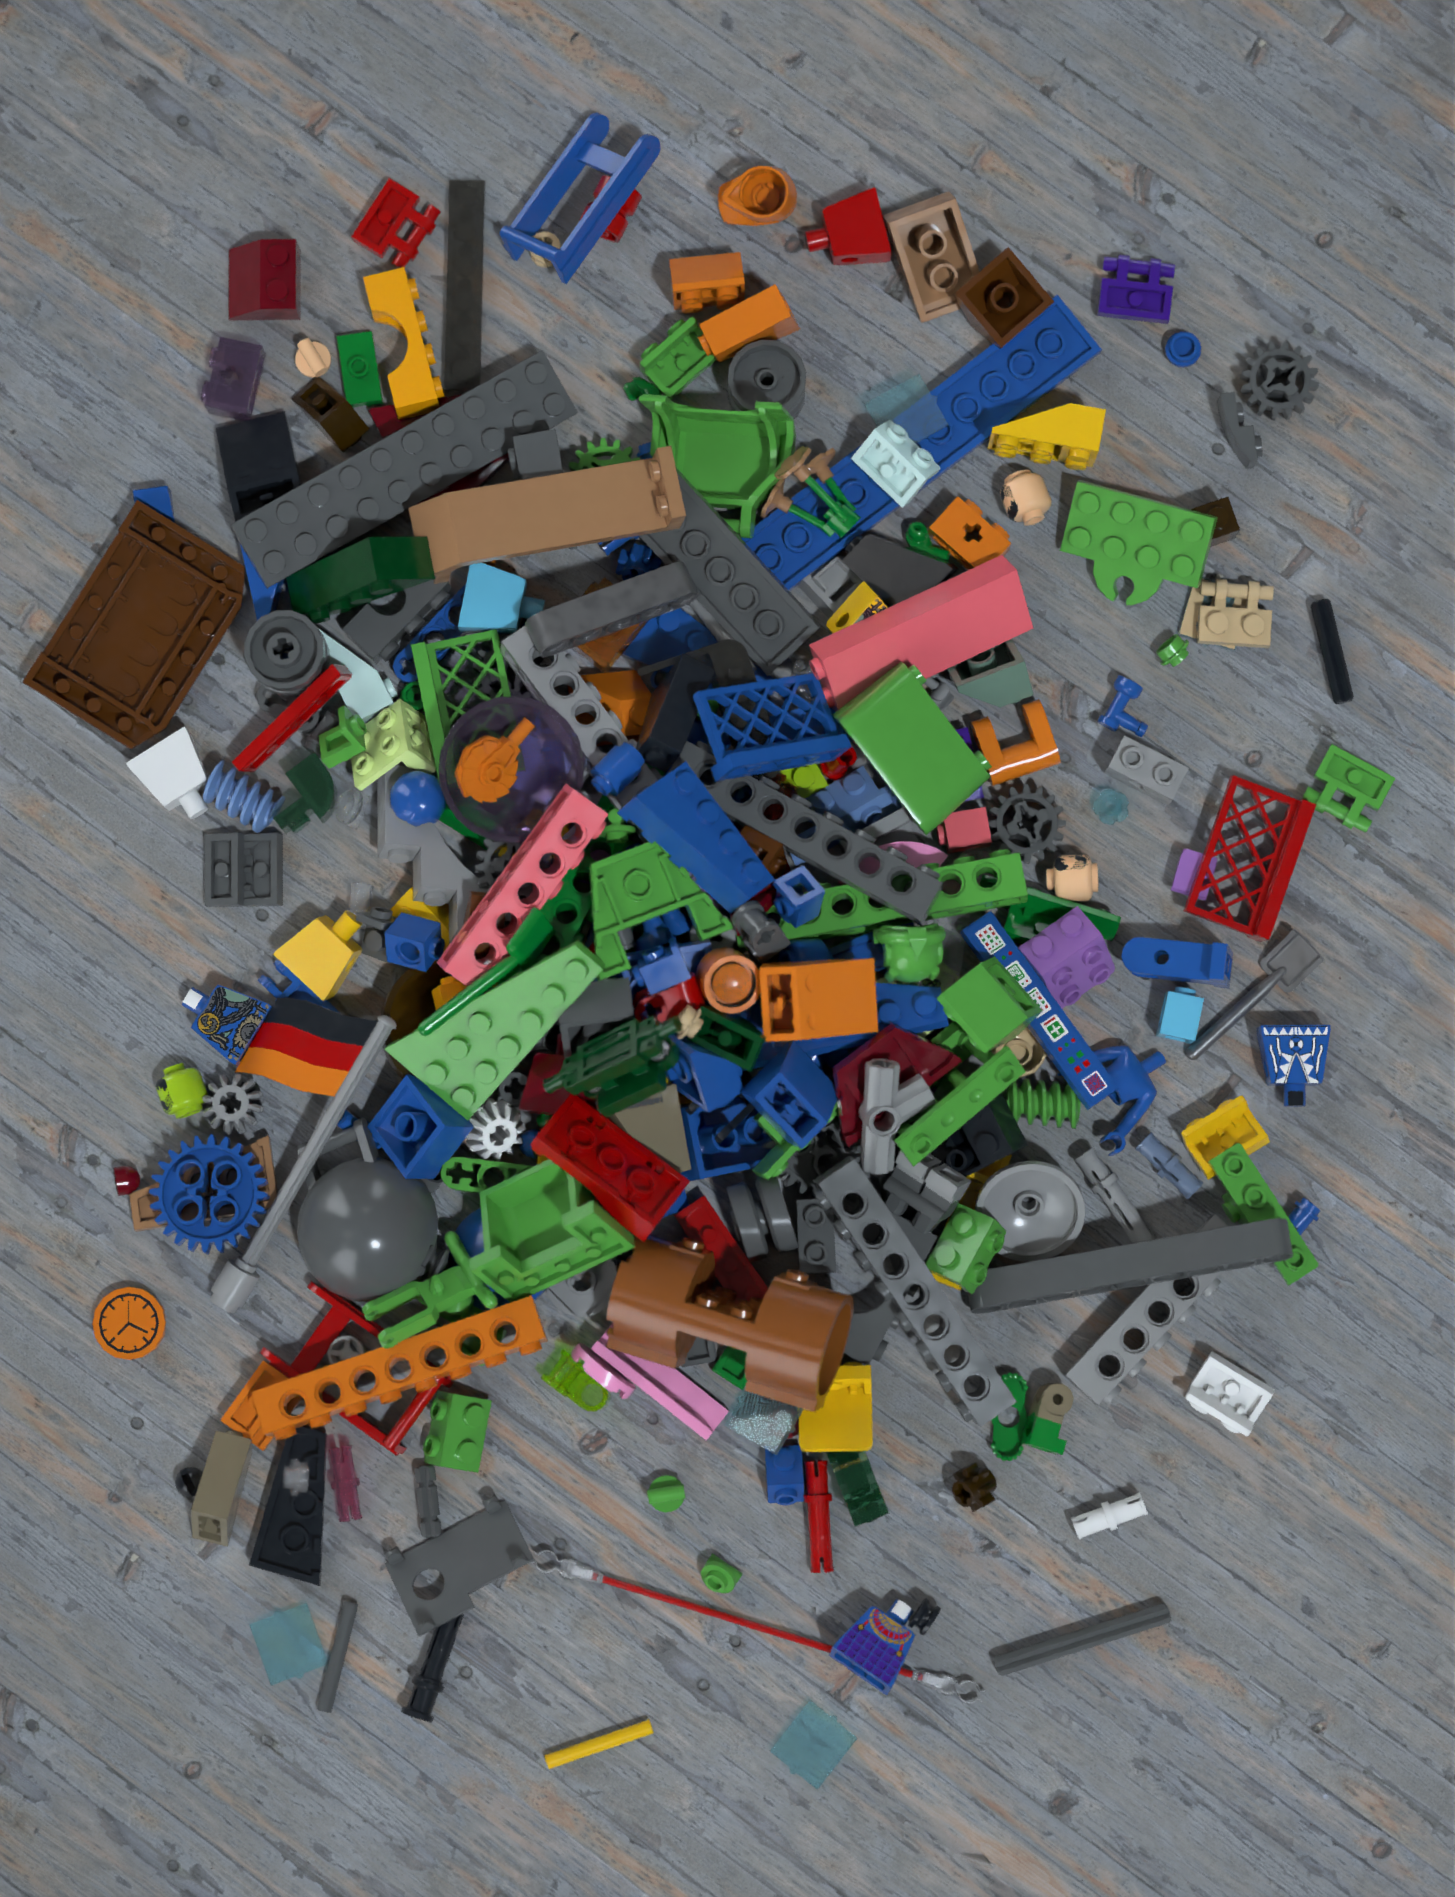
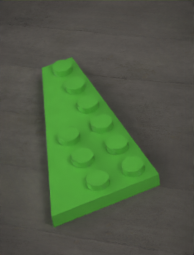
[384,940,606,1121]

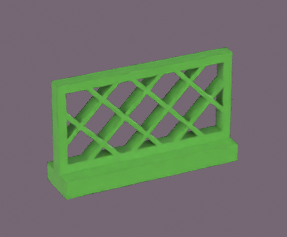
[411,629,527,790]

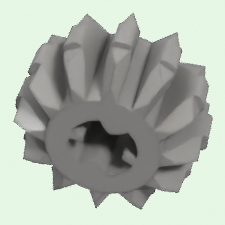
[202,1073,264,1135]

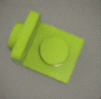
[778,764,829,799]

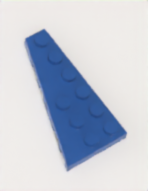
[735,983,949,1071]

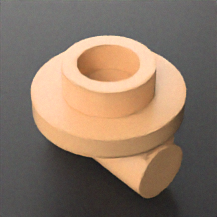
[295,338,331,378]

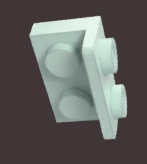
[851,420,940,508]

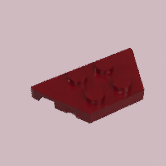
[833,1023,962,1147]

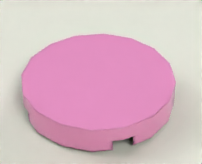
[571,1343,636,1399]

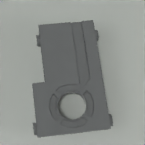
[384,1495,534,1637]

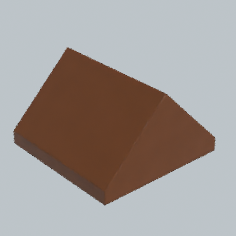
[954,247,1054,349]

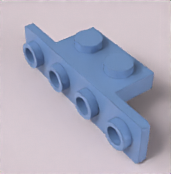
[789,766,903,866]

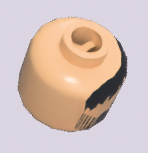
[1000,469,1051,526]
[1046,855,1099,902]

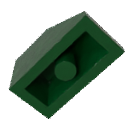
[687,1006,766,1071]

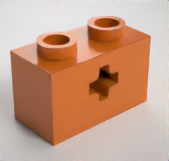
[928,496,1011,570]

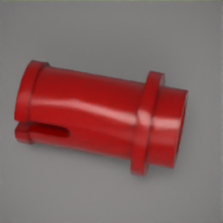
[820,747,857,780]

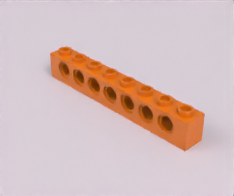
[251,1296,548,1441]

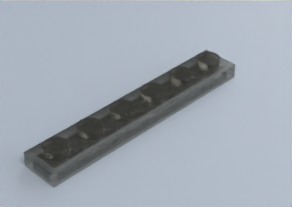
[444,180,486,392]

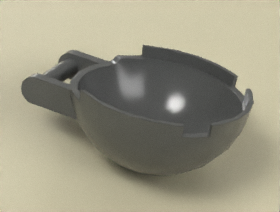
[297,1118,438,1301]

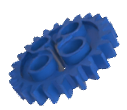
[149,1134,270,1254]

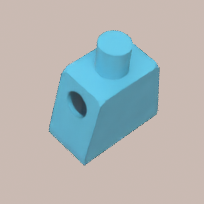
[458,563,545,634]

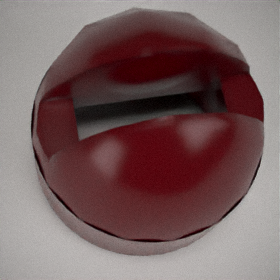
[113,1166,140,1196]

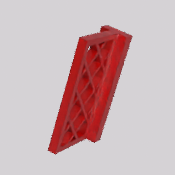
[1183,775,1316,942]

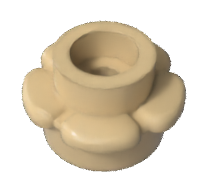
[676,1005,704,1039]

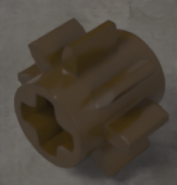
[952,1462,997,1512]

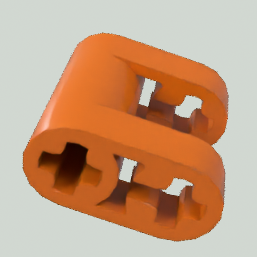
[970,699,1061,786]

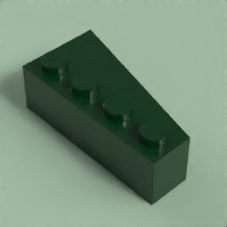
[286,537,435,623]

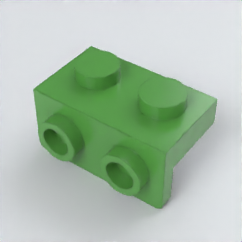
[640,316,717,400]
[925,1203,1006,1294]
[423,1390,492,1473]

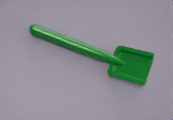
[418,907,556,1036]

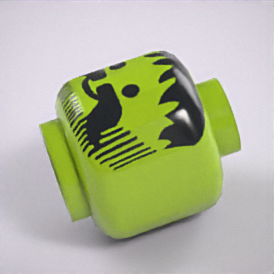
[155,1063,208,1119]

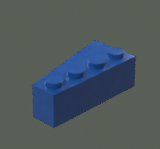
[617,762,774,913]

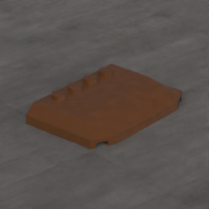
[22,500,245,750]

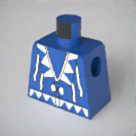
[1256,1025,1330,1107]

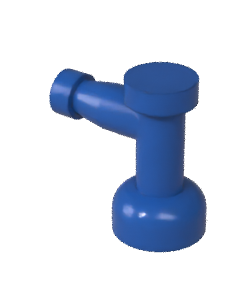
[1097,675,1148,737]

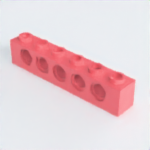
[437,784,609,986]

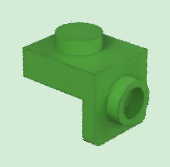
[319,705,367,769]

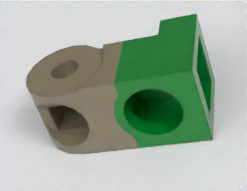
[1020,1383,1073,1455]

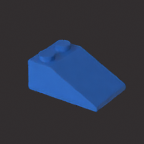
[680,1097,772,1181]

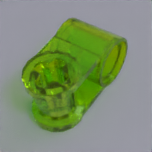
[540,1348,611,1412]

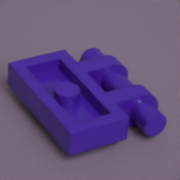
[1097,254,1175,324]

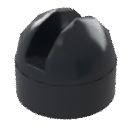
[175,1467,203,1497]

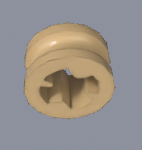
[530,232,561,268]

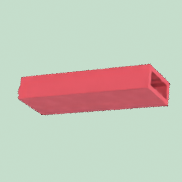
[809,555,1033,712]

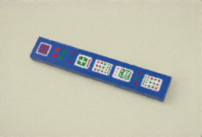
[960,911,1119,1111]

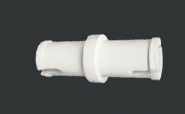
[1071,1492,1148,1540]

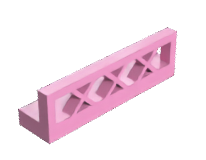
[591,1323,729,1440]

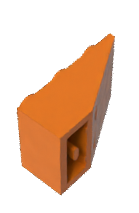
[759,958,879,1042]

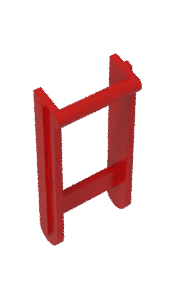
[259,1281,454,1456]

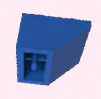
[740,1041,837,1149]

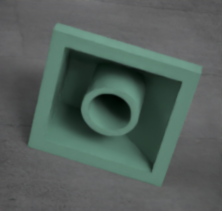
[946,639,1034,707]

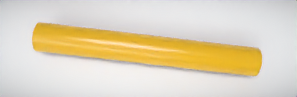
[544,1719,654,1769]

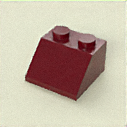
[229,239,301,321]

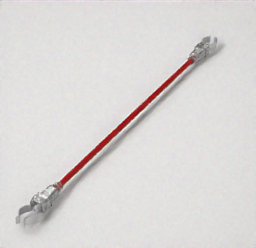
[531,1550,985,1703]

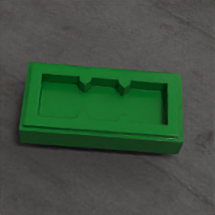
[337,331,383,407]

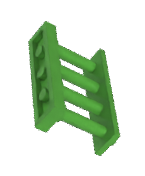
[894,1021,1026,1167]

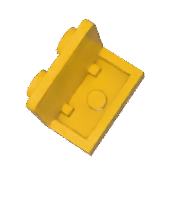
[799,1362,873,1452]

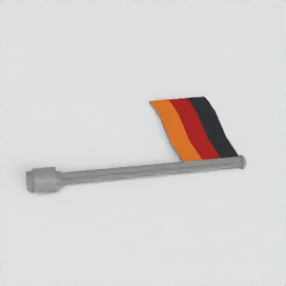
[210,998,397,1313]

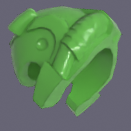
[872,923,946,983]

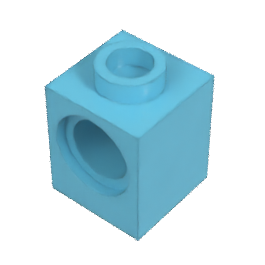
[1156,987,1204,1044]

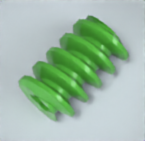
[1006,1078,1081,1129]

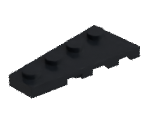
[249,1426,327,1586]

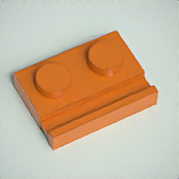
[220,1360,303,1451]

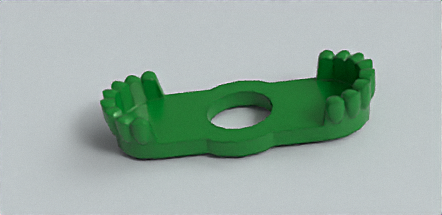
[991,1373,1028,1461]

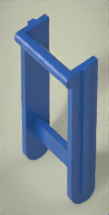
[500,113,660,284]

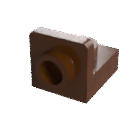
[740,825,787,889]

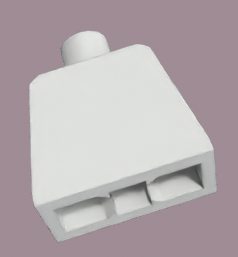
[126,727,209,819]

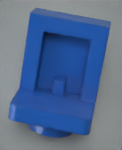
[765,1445,804,1505]

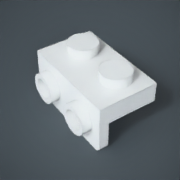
[1185,1351,1275,1436]

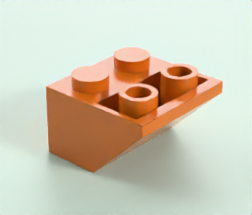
[669,252,745,314]

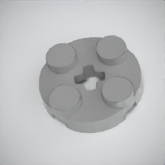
[547,1259,617,1318]

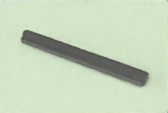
[994,1603,1171,1676]

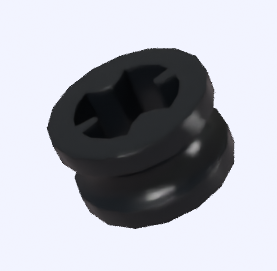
[908,1598,941,1636]

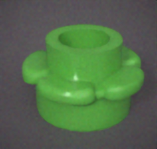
[1156,634,1189,667]

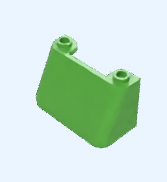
[832,662,992,835]

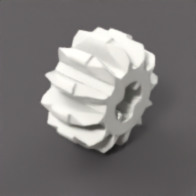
[466,1097,526,1161]

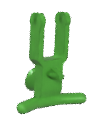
[362,1231,498,1348]

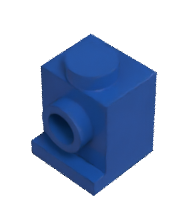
[773,865,825,928]
[631,937,691,995]

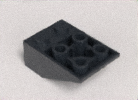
[216,411,303,522]
[895,1093,1028,1177]

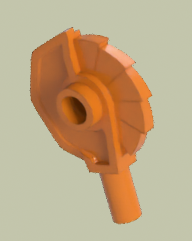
[455,717,535,803]

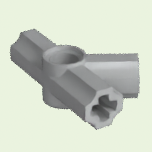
[859,1059,936,1174]

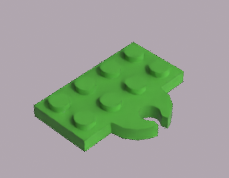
[1060,480,1218,605]

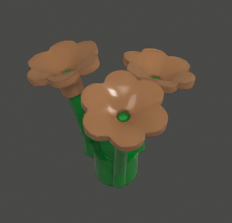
[761,446,861,538]

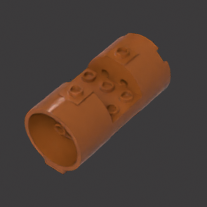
[606,1235,854,1412]

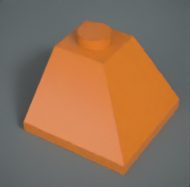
[567,670,651,746]

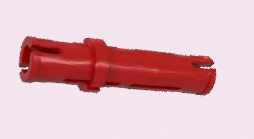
[803,1460,834,1573]

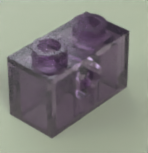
[201,337,266,421]

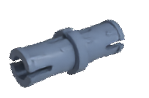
[1135,1132,1203,1200]

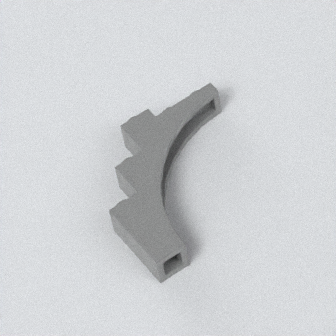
[377,765,564,944]

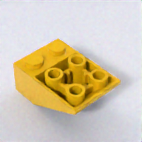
[987,403,1106,470]

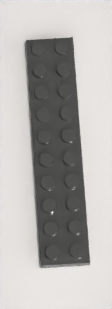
[230,350,578,589]

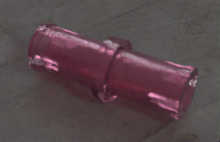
[328,1445,362,1522]

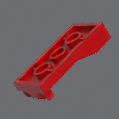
[530,1094,690,1242]

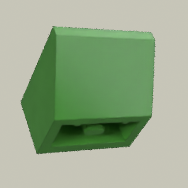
[936,956,1043,1054]

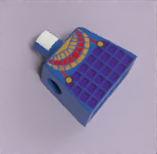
[829,1599,915,1696]

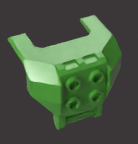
[639,394,796,538]

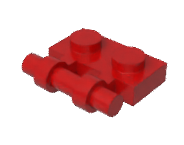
[351,178,441,269]

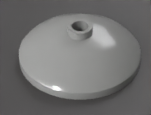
[975,1161,1085,1262]

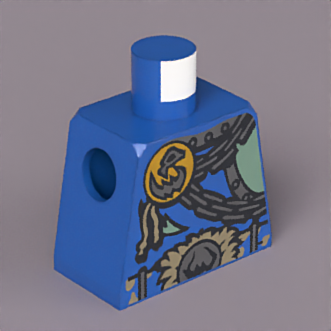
[182,984,272,1066]

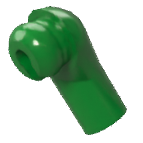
[905,522,950,561]

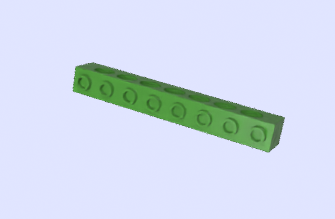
[736,850,1028,955]

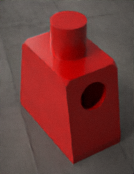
[804,187,891,266]

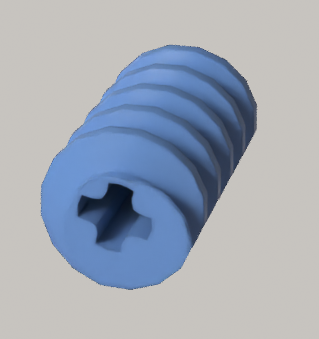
[203,760,285,833]

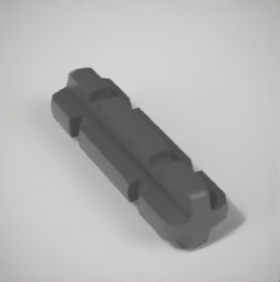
[415,1465,442,1538]

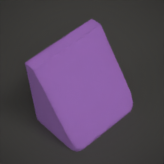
[1171,848,1217,901]

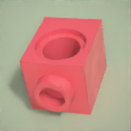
[936,807,992,854]

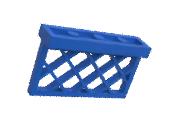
[693,673,852,782]

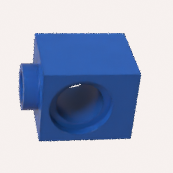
[385,912,445,972]

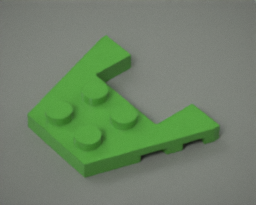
[590,842,733,981]

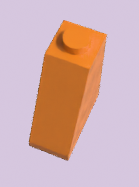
[698,284,800,362]

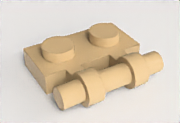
[1197,579,1274,648]

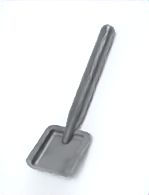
[1186,929,1324,1060]

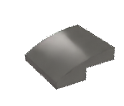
[205,833,283,907]

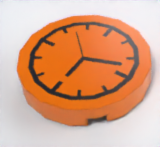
[92,1287,166,1360]

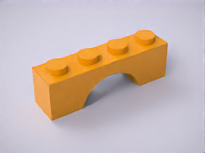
[363,267,444,420]

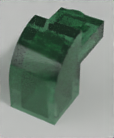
[273,752,338,834]
[826,1451,889,1526]

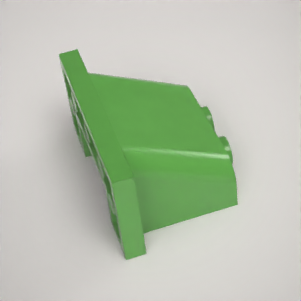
[469,1159,635,1303]

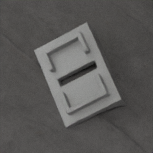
[798,553,884,619]

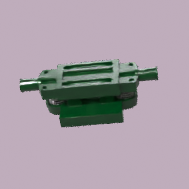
[543,1016,683,1117]

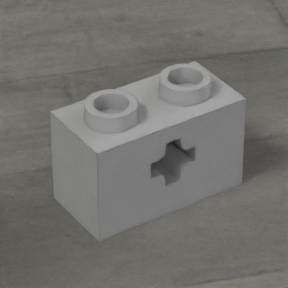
[1104,735,1189,806]

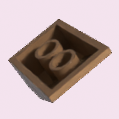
[882,191,980,323]

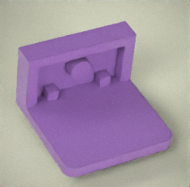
[1018,906,1115,1008]

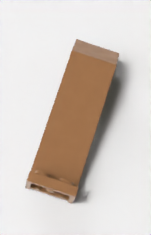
[408,446,686,584]

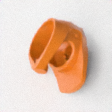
[718,166,797,226]

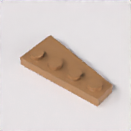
[129,1135,278,1232]

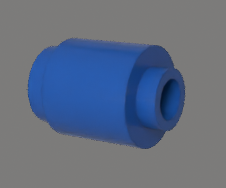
[591,742,645,796]

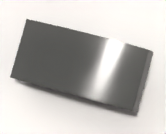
[1217,392,1262,469]

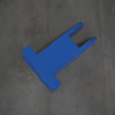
[1122,937,1233,989]

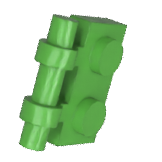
[1302,744,1396,833]

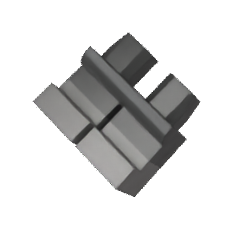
[883,1150,971,1234]

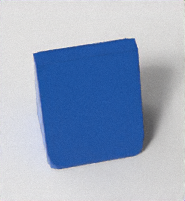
[133,486,175,523]

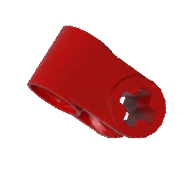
[632,972,706,1023]

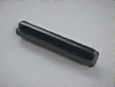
[1311,599,1354,704]

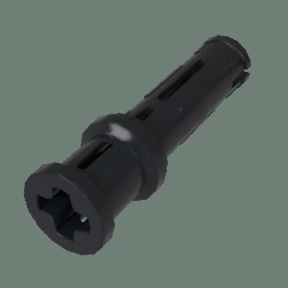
[401,1614,464,1723]

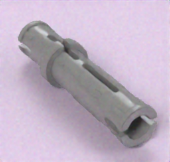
[1074,1147,1156,1243]

